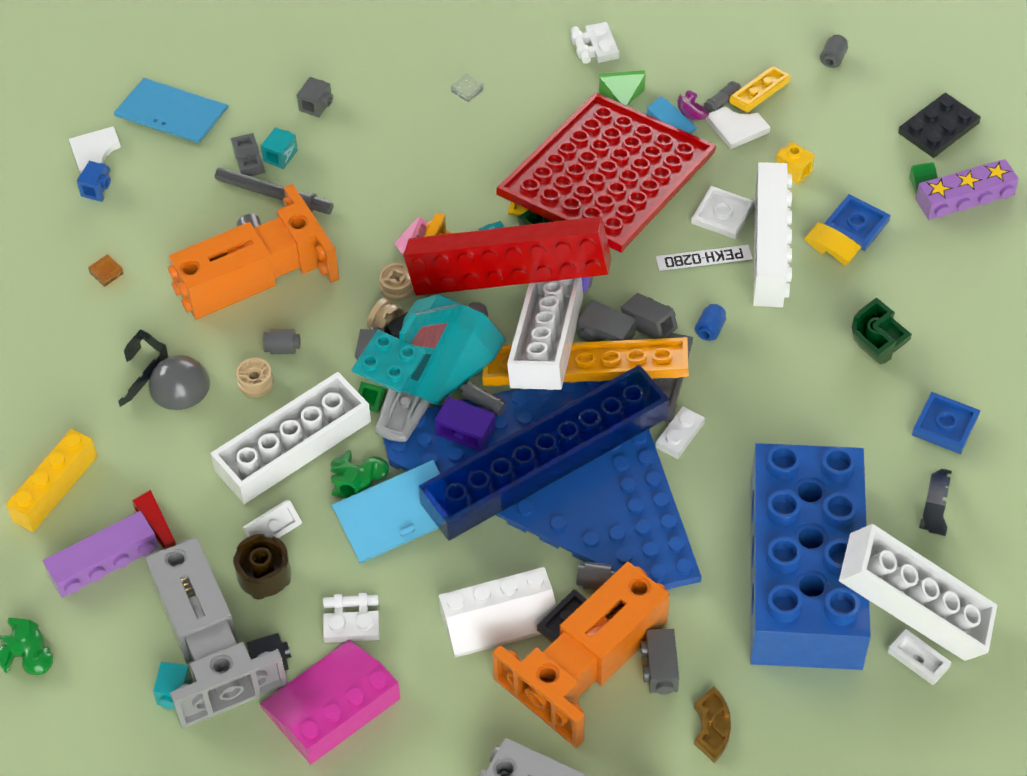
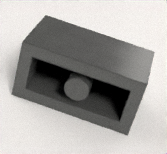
[578,300,636,342]

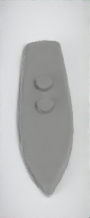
[375,388,430,442]

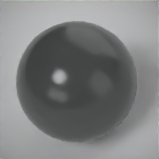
[149,355,210,410]

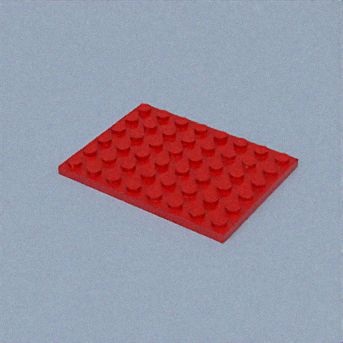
[496,92,716,253]

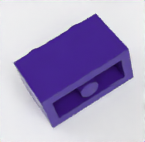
[434,397,496,452]

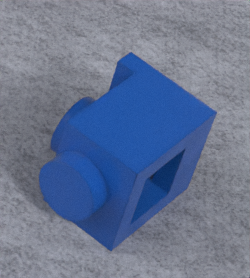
[76,161,111,202]

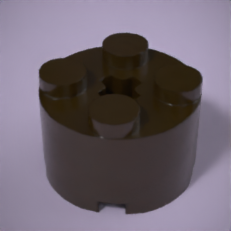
[233,534,291,600]

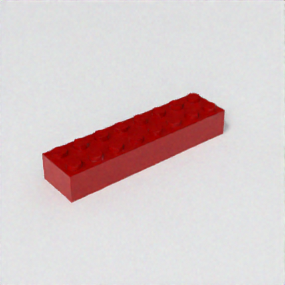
[403,216,611,296]

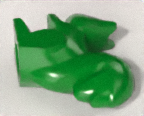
[330,450,390,498]
[0,618,53,675]

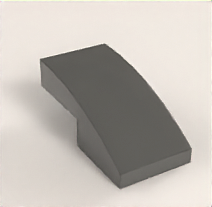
[231,133,265,176]

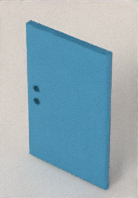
[114,78,229,143]

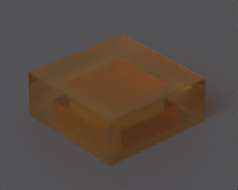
[88,254,124,287]

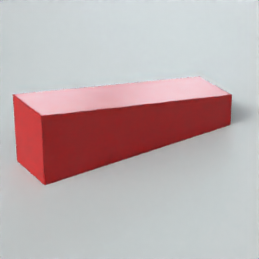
[132,490,176,550]

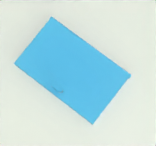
[331,460,462,563]

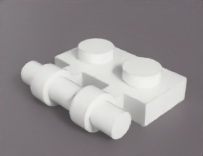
[570,22,619,64]
[323,592,380,643]

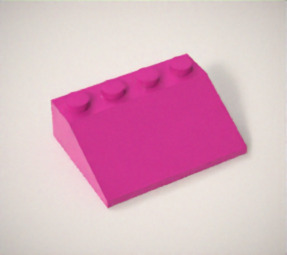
[260,640,401,765]

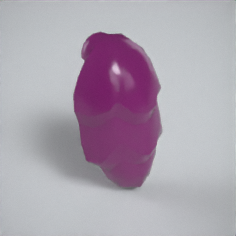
[677,90,709,121]

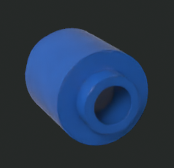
[695,304,726,341]

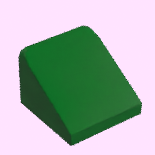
[909,162,938,195]
[358,381,388,413]

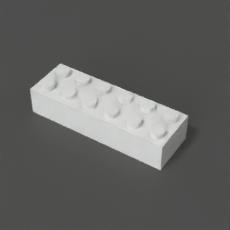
[753,162,792,307]
[507,278,583,390]
[210,372,371,505]
[839,524,997,661]

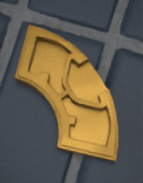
[694,686,731,763]

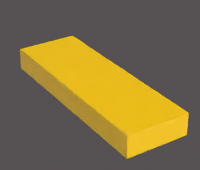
[729,66,791,113]

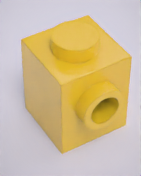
[776,142,815,184]

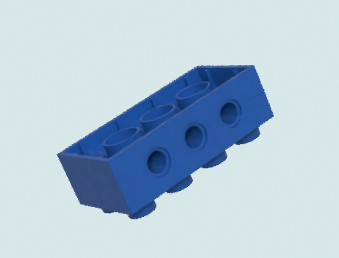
[750,443,871,670]

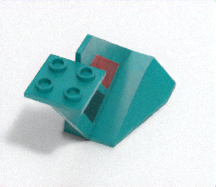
[352,294,506,405]

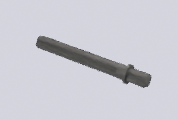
[214,167,334,215]

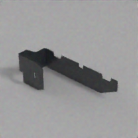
[118,329,168,407]
[919,469,952,536]

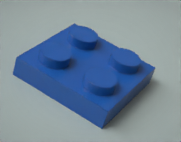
[824,194,891,251]
[912,392,981,454]

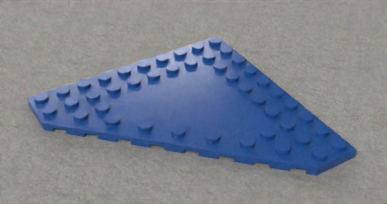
[378,379,701,590]

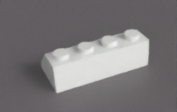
[439,567,556,658]

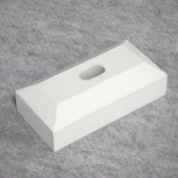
[888,629,951,686]

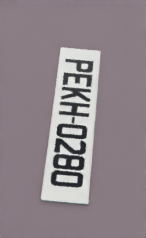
[656,245,752,271]

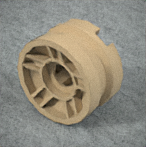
[379,263,414,302]
[367,298,404,333]
[236,358,274,398]

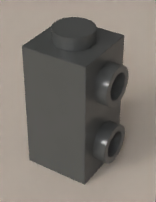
[621,293,678,339]
[641,629,679,695]

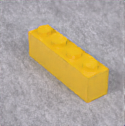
[6,428,98,532]

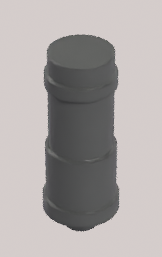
[704,81,741,113]
[460,382,507,416]

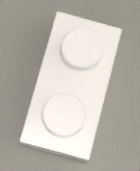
[656,407,705,459]
[242,500,302,538]

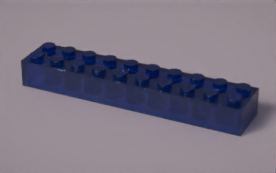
[418,365,670,541]

